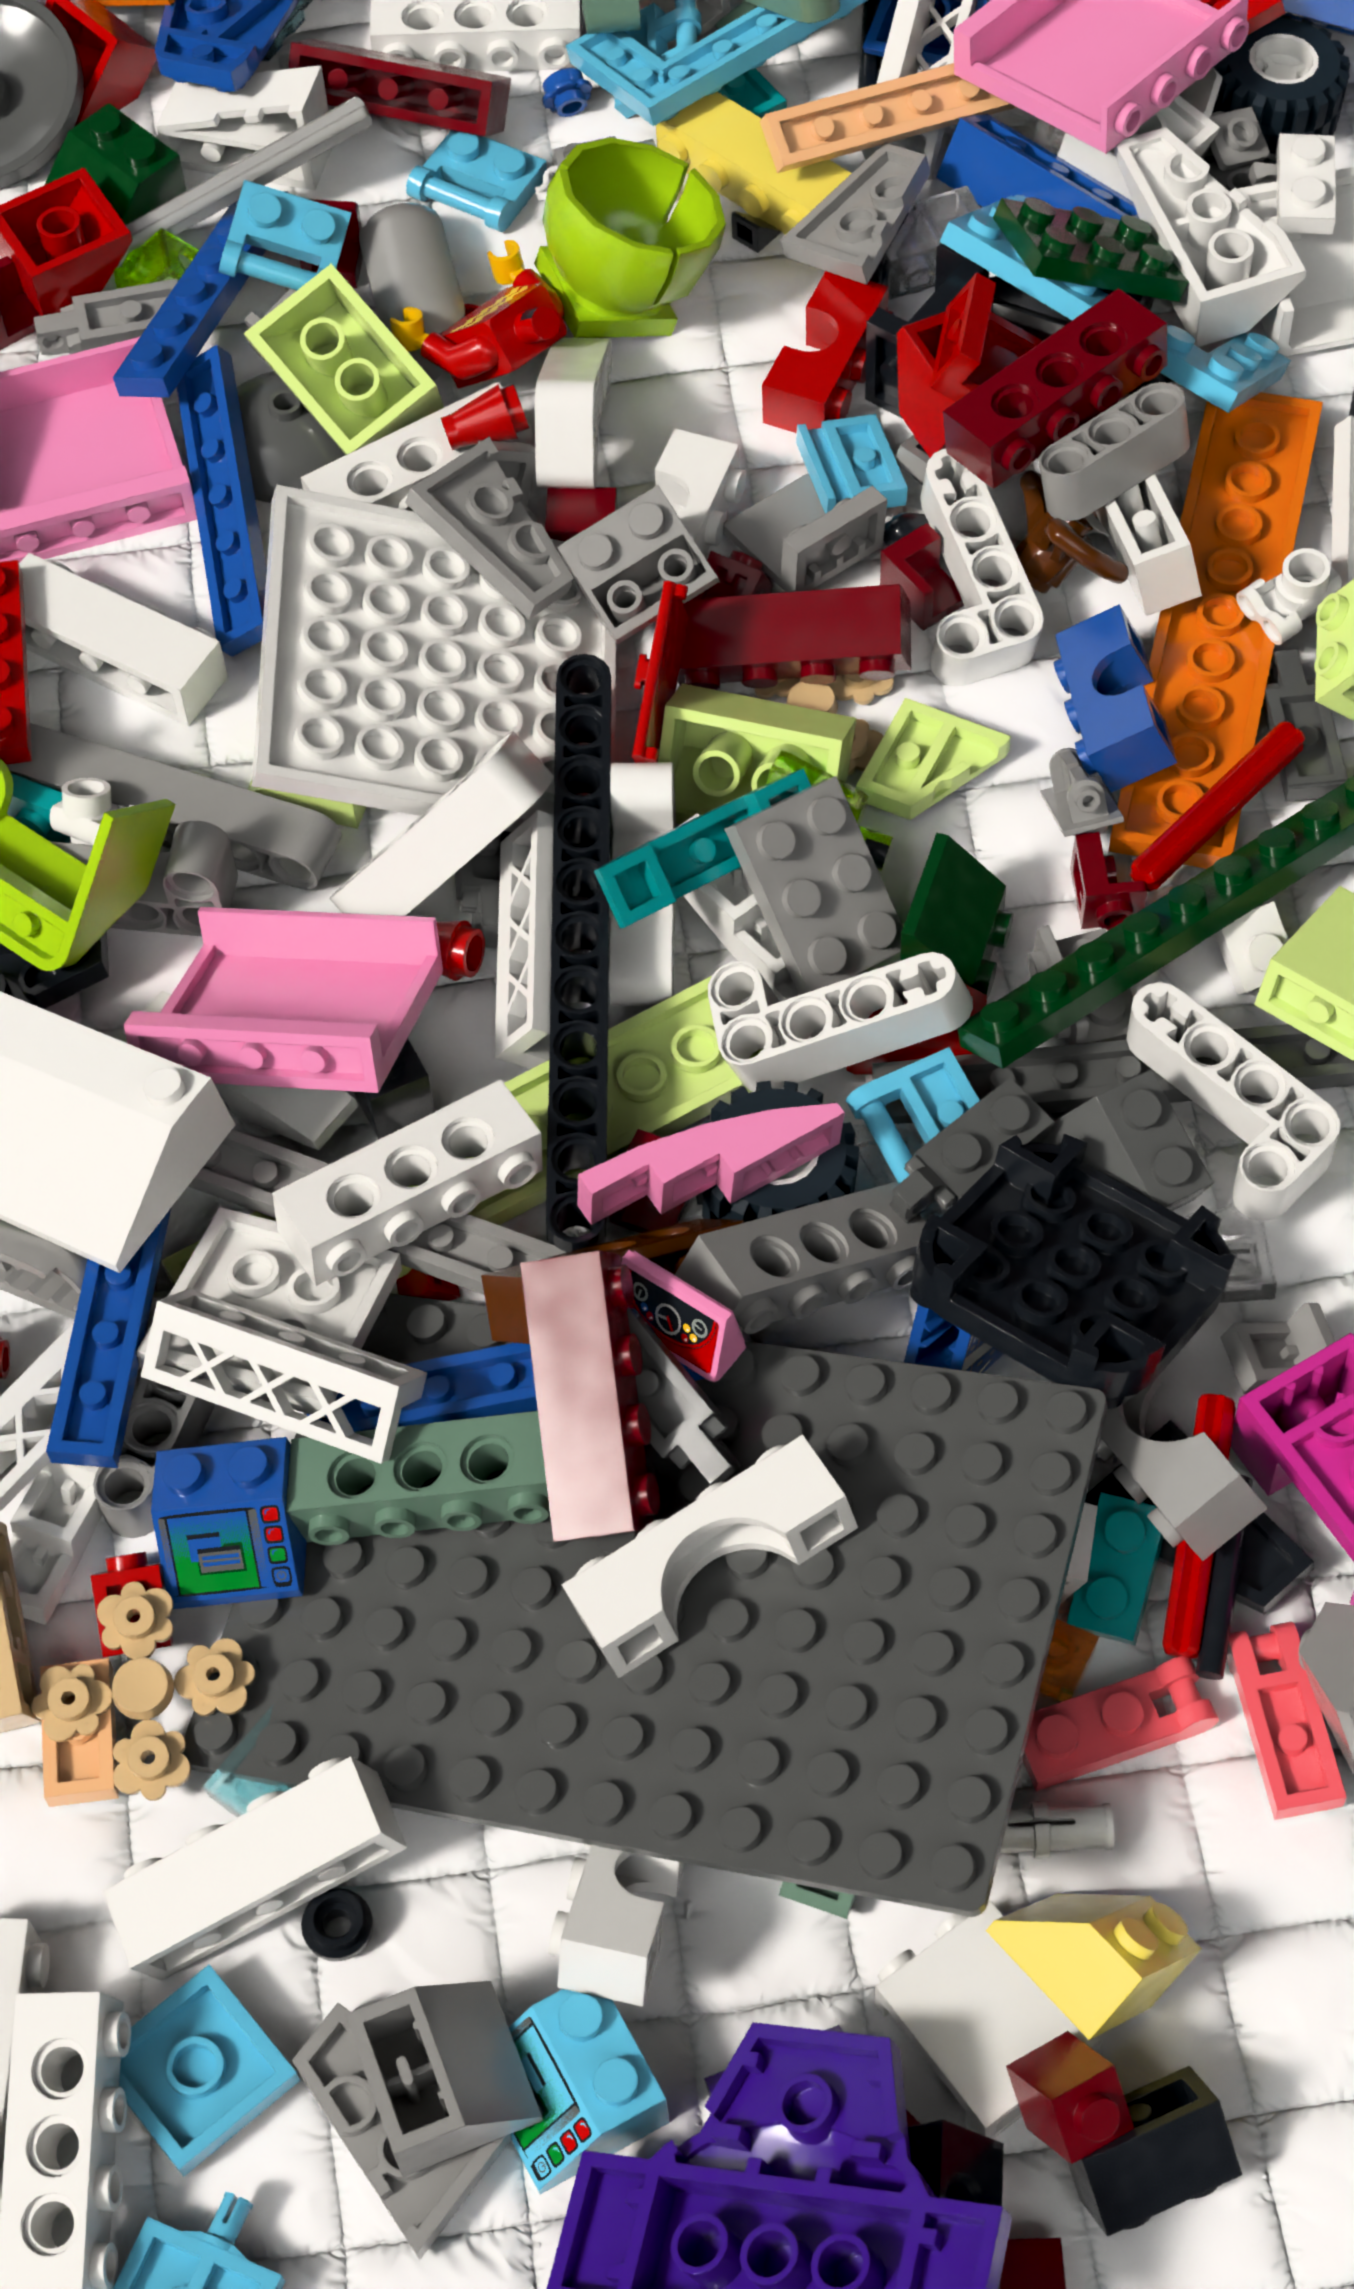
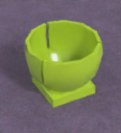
[534,137,726,338]

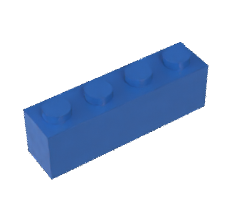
[936,114,1139,220]

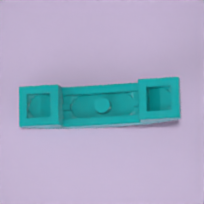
[594,768,811,929]

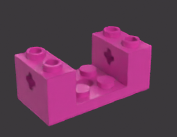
[1230,1333,1354,1605]

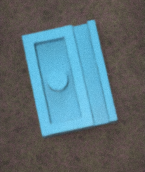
[796,414,908,514]

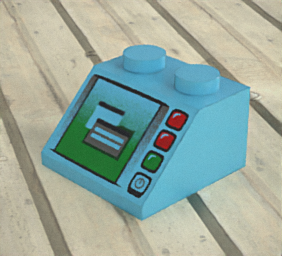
[509,1989,669,2195]

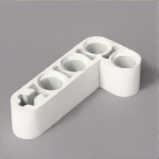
[535,337,612,489]
[920,449,1044,687]
[329,731,554,916]
[609,762,676,1006]
[708,952,973,1092]
[1126,982,1341,1221]

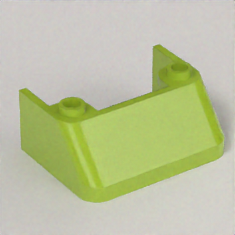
[0,694,176,971]

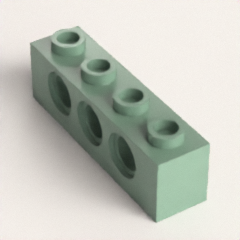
[286,1411,550,1545]

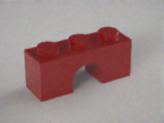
[762,271,894,433]

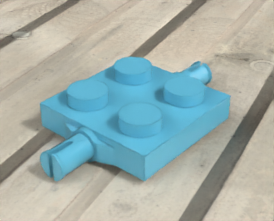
[113,2192,286,2289]

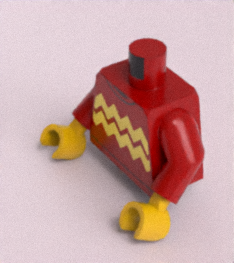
[390,240,567,389]

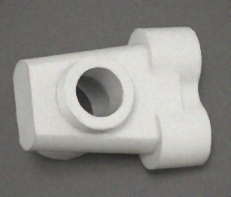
[1236,548,1342,645]
[50,778,134,846]

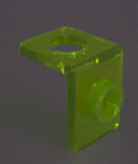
[114,228,199,289]

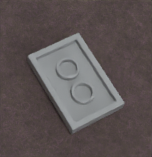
[724,776,903,995]

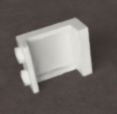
[874,1900,1102,2139]

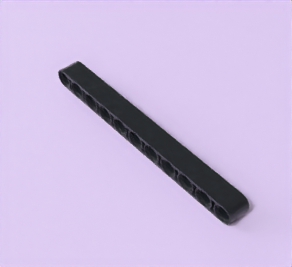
[546,654,612,1252]

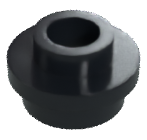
[301,1888,374,1961]

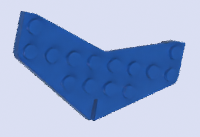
[155,0,300,92]

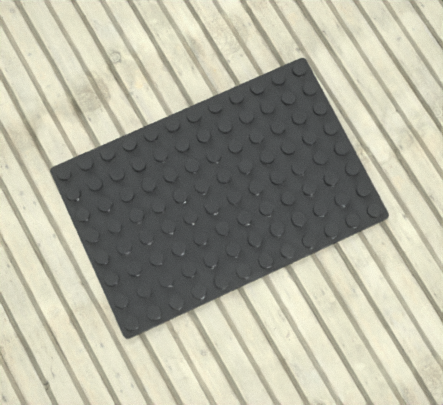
[182,1293,1108,1917]

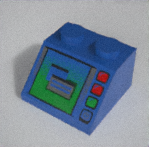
[151,1437,307,1609]

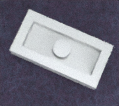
[1277,133,1336,235]

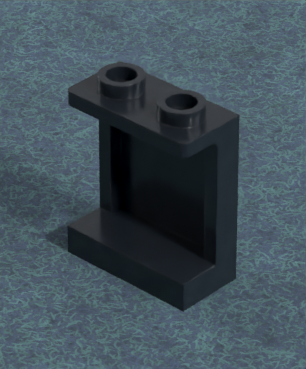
[865,243,989,418]

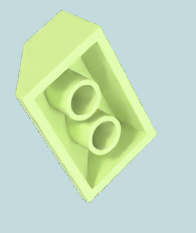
[244,264,444,455]
[658,683,857,824]

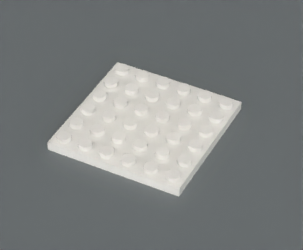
[251,485,616,846]

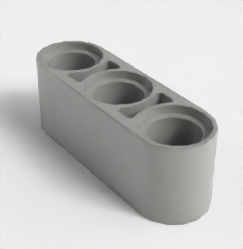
[1039,382,1191,521]
[93,1377,215,1538]

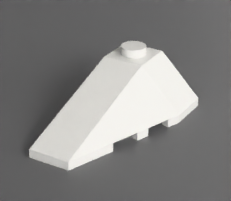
[1113,127,1307,347]

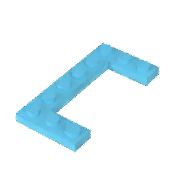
[565,0,868,126]
[939,195,1291,413]

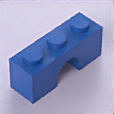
[1053,604,1177,793]

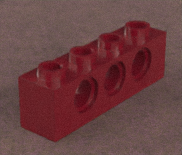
[943,288,1168,489]

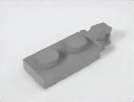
[34,278,179,355]

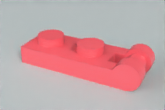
[1226,1621,1347,1820]
[1023,1656,1219,1792]

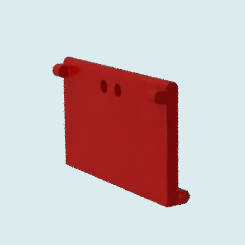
[632,581,689,763]

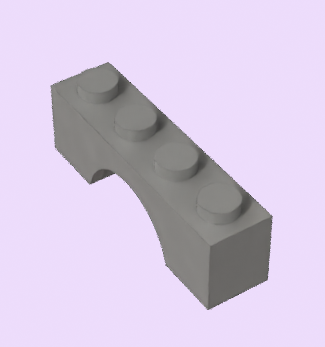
[1097,1377,1268,1561]

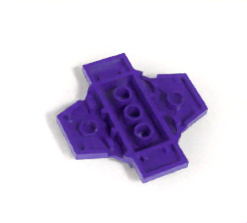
[546,2022,1012,2289]

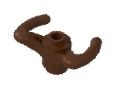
[1015,470,1129,594]

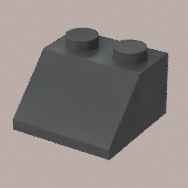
[1039,1069,1214,1211]

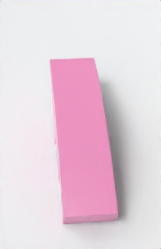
[577,1103,845,1225]

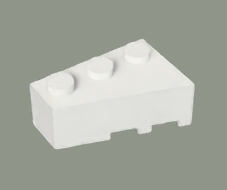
[156,65,333,191]

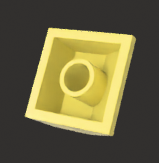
[986,1893,1202,2040]

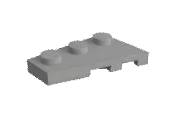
[780,142,931,285]

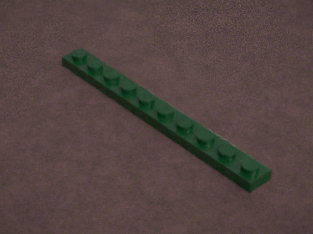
[957,775,1354,1069]

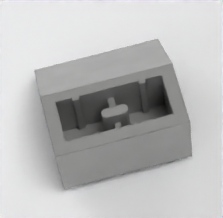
[557,485,719,644]
[344,1981,543,2177]

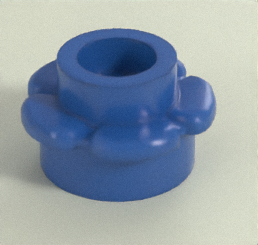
[542,68,592,117]

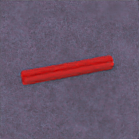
[1130,721,1306,892]
[1162,1393,1236,1659]

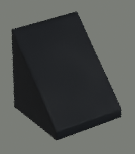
[731,211,781,253]

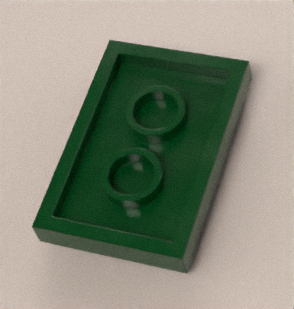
[993,197,1188,302]

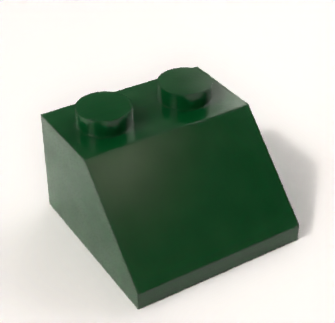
[44,103,187,225]
[900,833,1014,999]

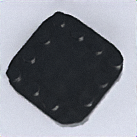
[910,1134,1237,1409]

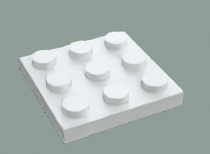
[136,1207,402,1418]

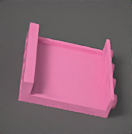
[953,0,1249,154]
[0,337,197,563]
[124,907,443,1093]

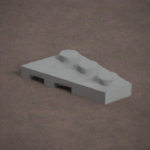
[405,437,574,619]
[292,2002,512,2260]

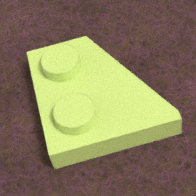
[856,698,1011,820]

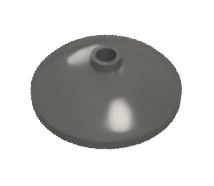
[237,371,346,503]

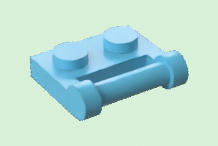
[406,130,547,232]
[218,180,351,290]
[846,1047,980,1184]

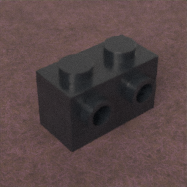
[1067,2065,1242,2237]

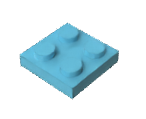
[119,1964,301,2177]

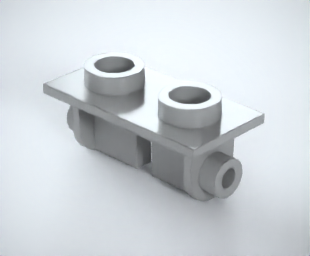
[1040,748,1124,837]

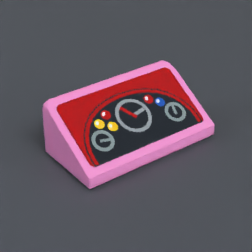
[621,1250,746,1382]

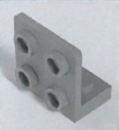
[724,474,887,592]

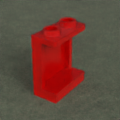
[930,272,1042,401]

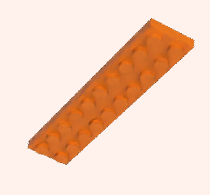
[1109,392,1323,869]

